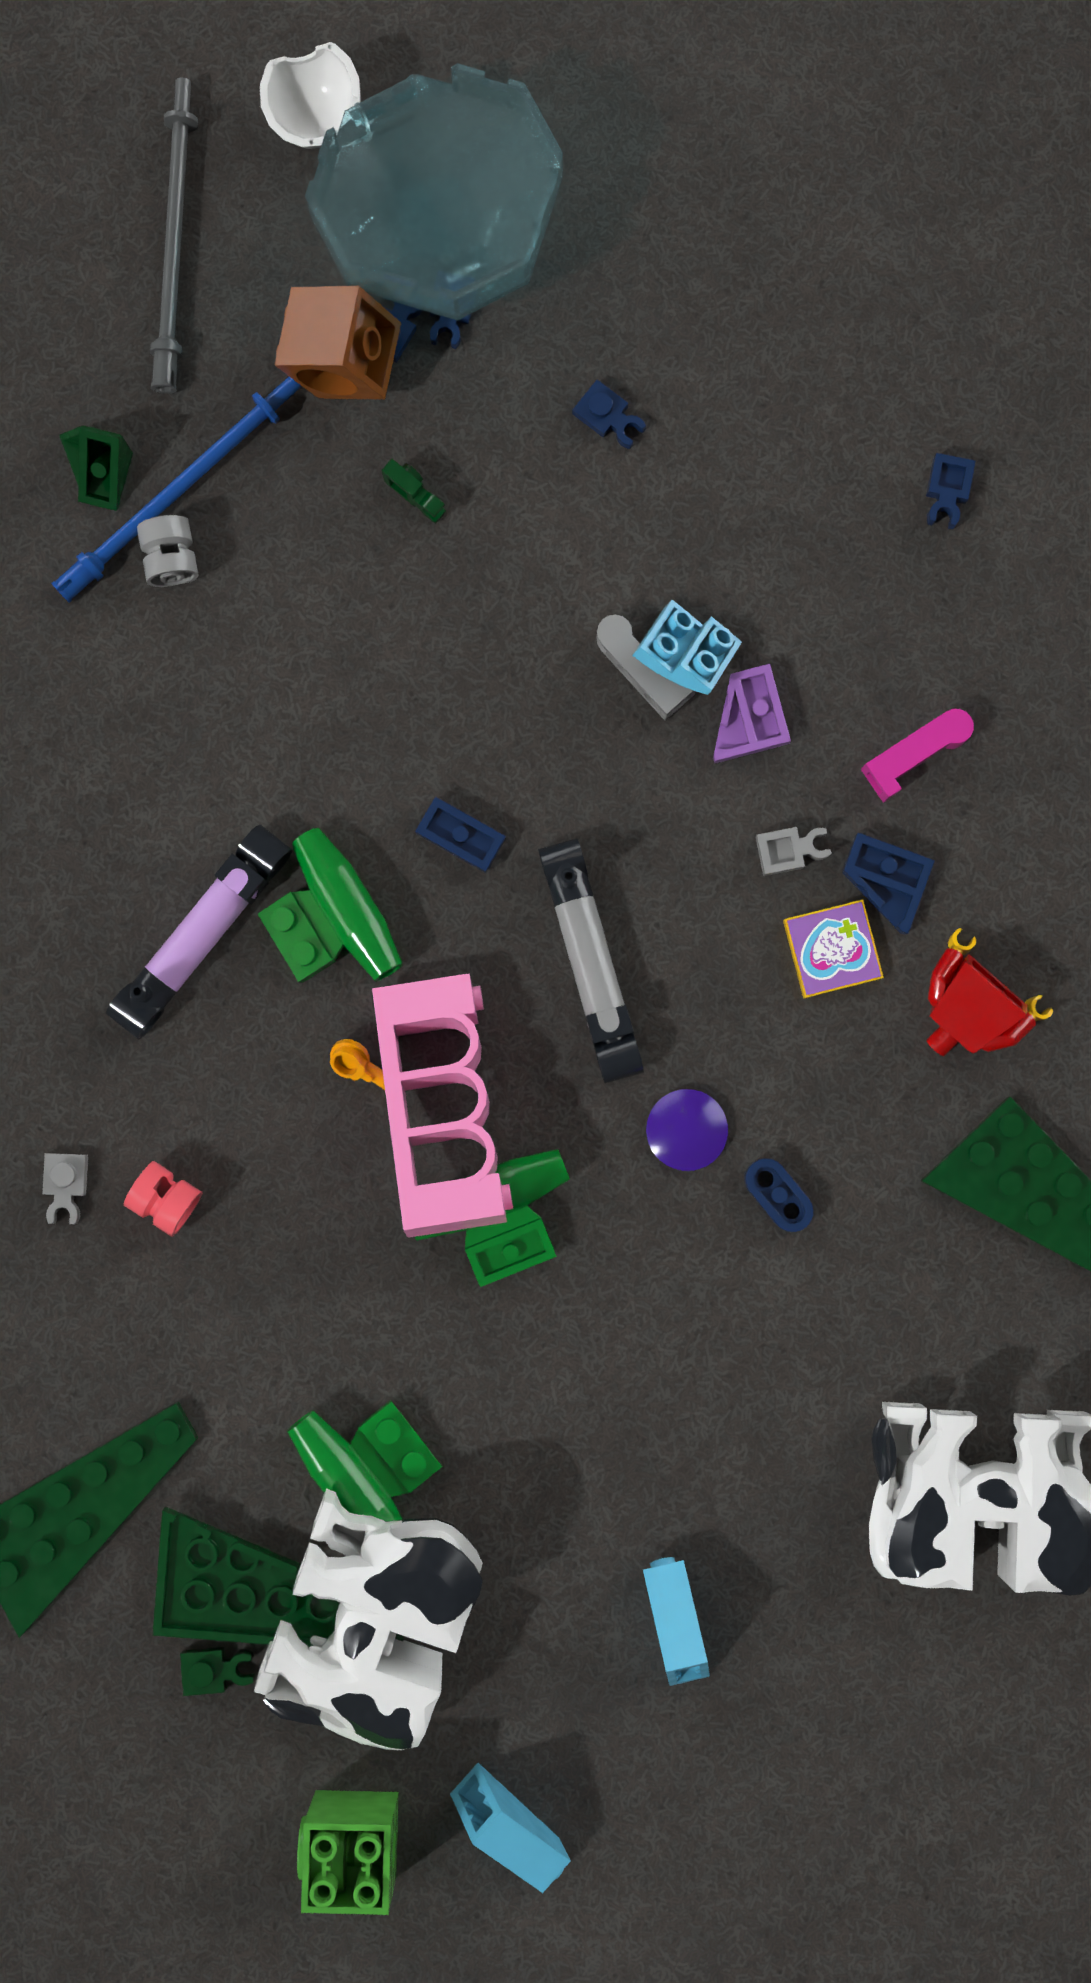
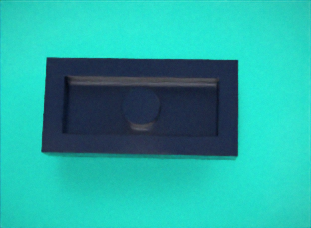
[415,797,506,873]

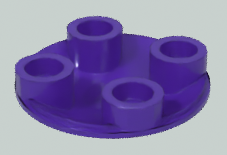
[646,1089,728,1171]

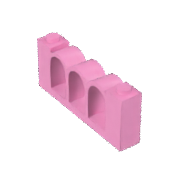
[372,973,513,1238]

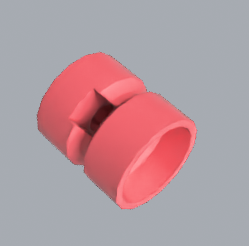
[124,1161,202,1237]

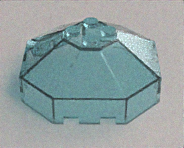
[305,63,563,320]

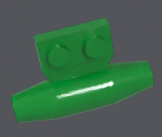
[258,828,403,983]
[415,1149,570,1287]
[287,1400,442,1521]

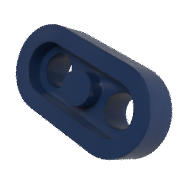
[744,1158,813,1232]

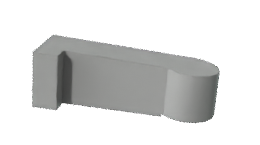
[596,614,696,721]

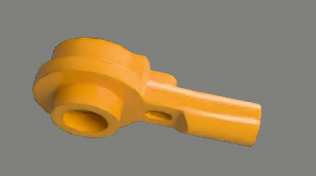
[330,1039,385,1090]

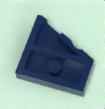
[842,833,935,935]

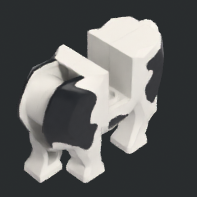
[869,1402,1091,1596]
[254,1488,483,1750]

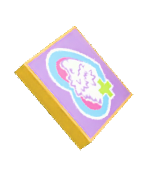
[783,899,884,999]

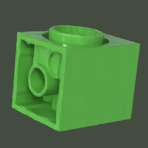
[297,1790,399,1915]

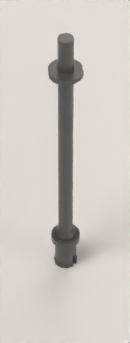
[150,77,198,394]

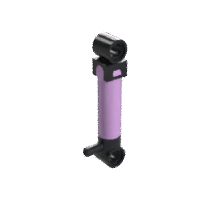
[106,824,292,1040]

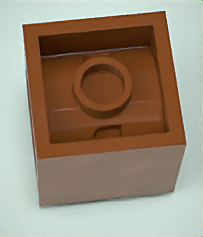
[275,286,401,399]

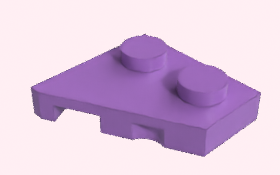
[713,664,791,763]

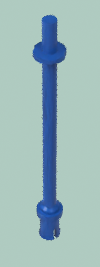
[51,377,302,603]

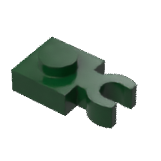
[381,459,446,524]
[180,1647,255,1696]

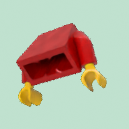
[926,928,1053,1057]

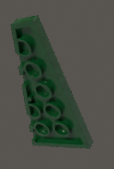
[920,1097,1091,1272]
[0,1402,199,1638]
[152,1506,404,1647]

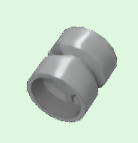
[137,515,199,587]

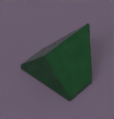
[59,425,133,511]

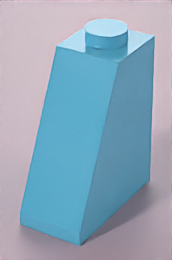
[643,1557,710,1686]
[450,1763,571,1893]

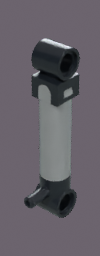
[538,838,644,1083]

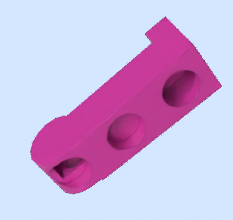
[861,709,974,803]

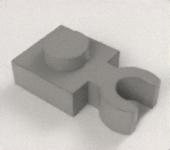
[756,827,832,876]
[42,1153,88,1224]

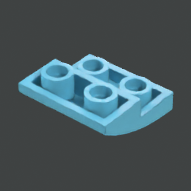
[632,600,742,695]

